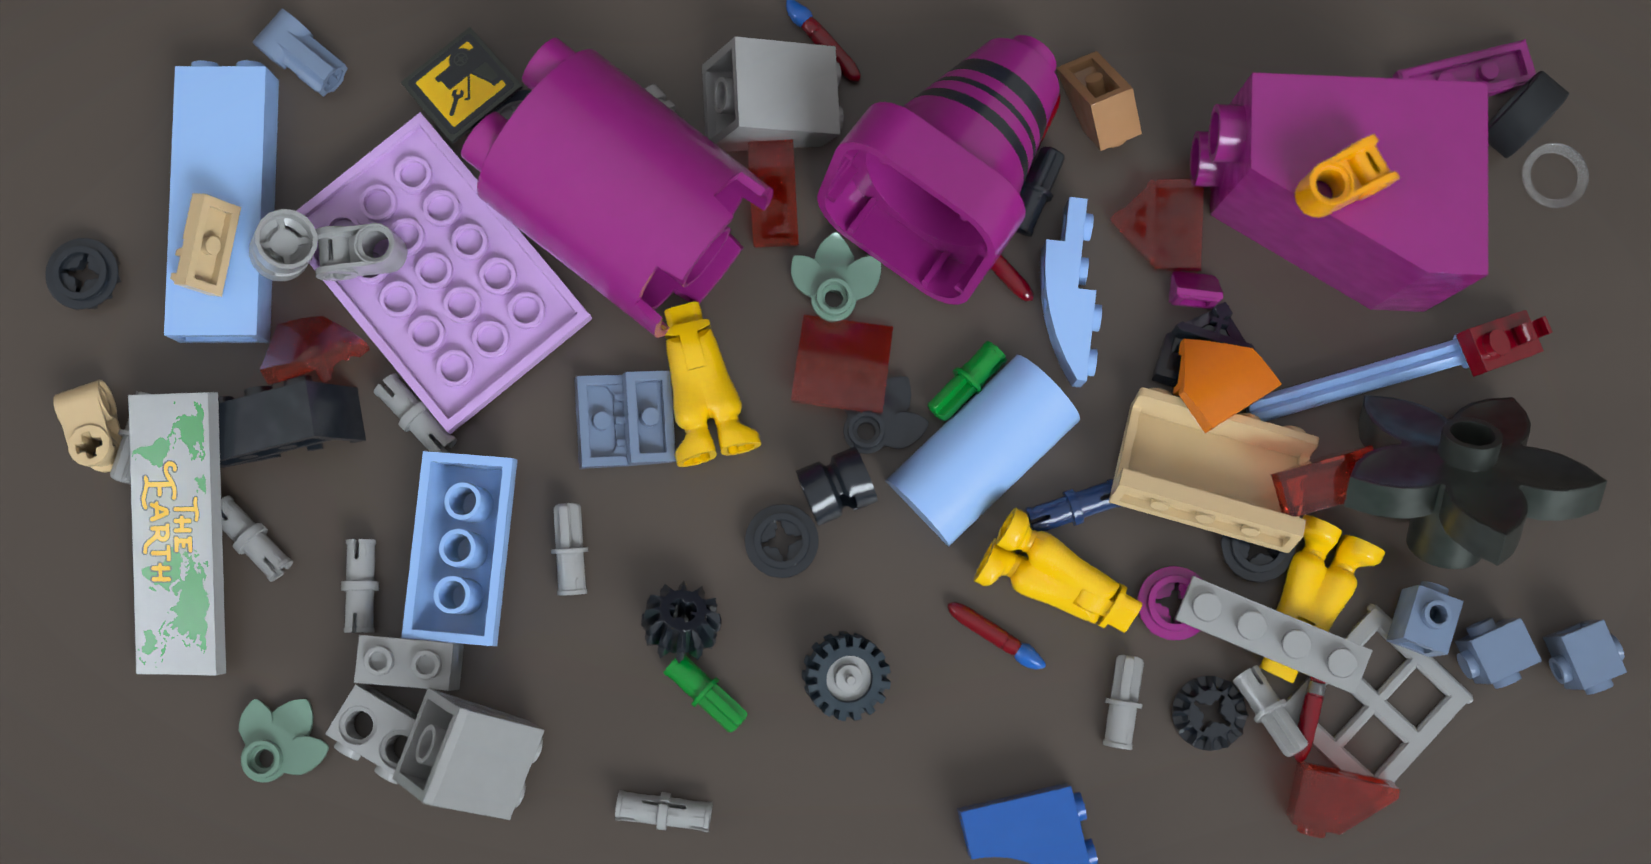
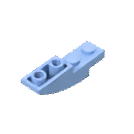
[1040,197,1102,388]

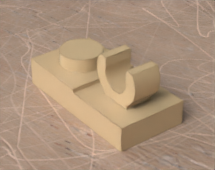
[170,193,241,297]

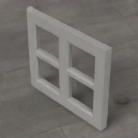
[1284,604,1473,803]

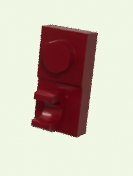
[1455,310,1553,377]

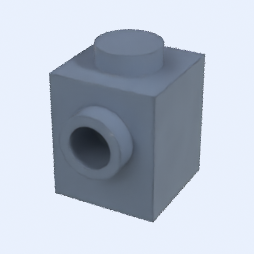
[1386,581,1464,657]
[1455,617,1542,689]
[1543,619,1627,695]

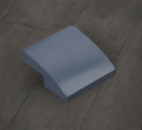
[574,371,676,469]

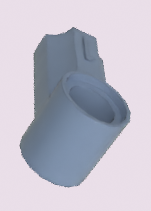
[252,8,348,97]

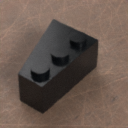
[218,375,366,468]

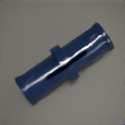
[1025,478,1121,531]

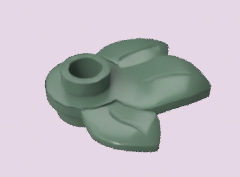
[791,232,881,322]
[239,699,329,783]

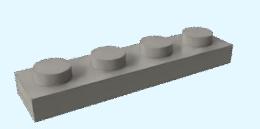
[1174,576,1373,694]

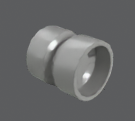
[249,209,318,282]

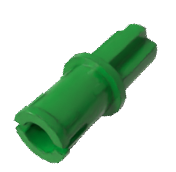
[928,341,1007,421]
[663,653,748,733]

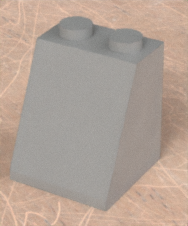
[702,36,844,151]
[392,688,545,820]

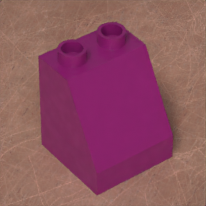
[1190,73,1488,312]

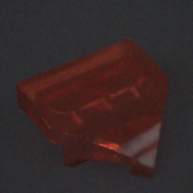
[1110,179,1204,271]
[260,316,370,385]

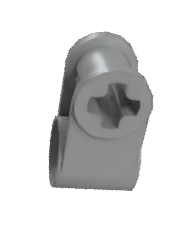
[315,223,408,281]

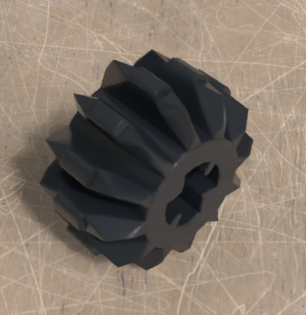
[641,581,722,663]

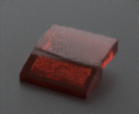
[791,315,893,414]

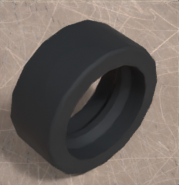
[1488,71,1569,158]

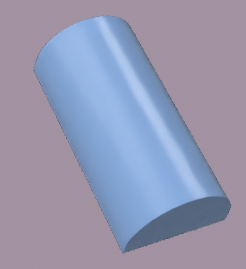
[885,355,1080,547]
[401,451,518,646]

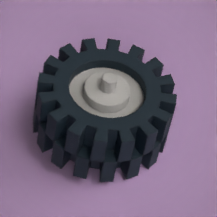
[802,631,891,721]

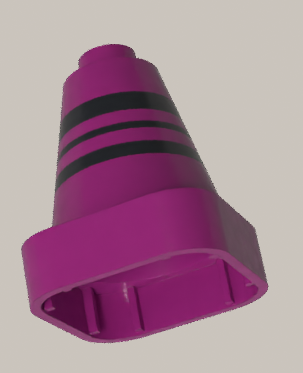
[817,35,1060,305]

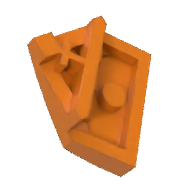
[1173,338,1282,434]

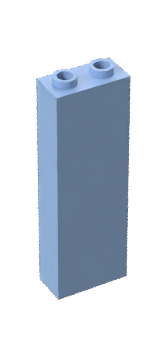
[164,60,279,343]

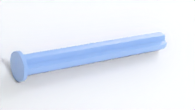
[1246,333,1469,421]

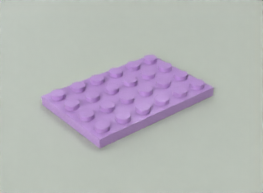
[296,112,593,434]

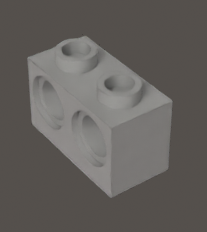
[354,635,464,691]
[325,684,417,784]

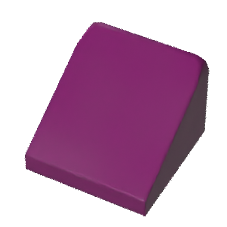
[1168,271,1223,309]

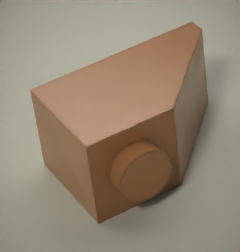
[1056,51,1142,151]

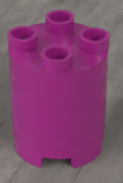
[461,37,773,338]

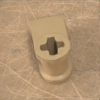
[53,380,122,473]

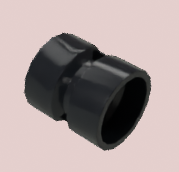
[796,446,878,526]

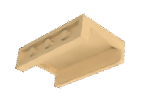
[1109,387,1319,553]

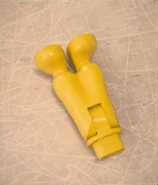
[664,302,761,467]
[974,507,1142,633]
[1259,514,1385,684]

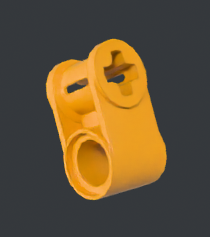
[1295,134,1400,218]

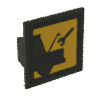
[400,27,523,144]

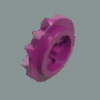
[1136,566,1203,641]

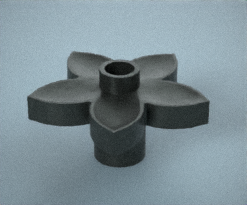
[1344,395,1608,569]

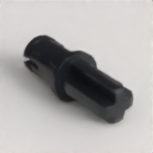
[1016,147,1065,236]

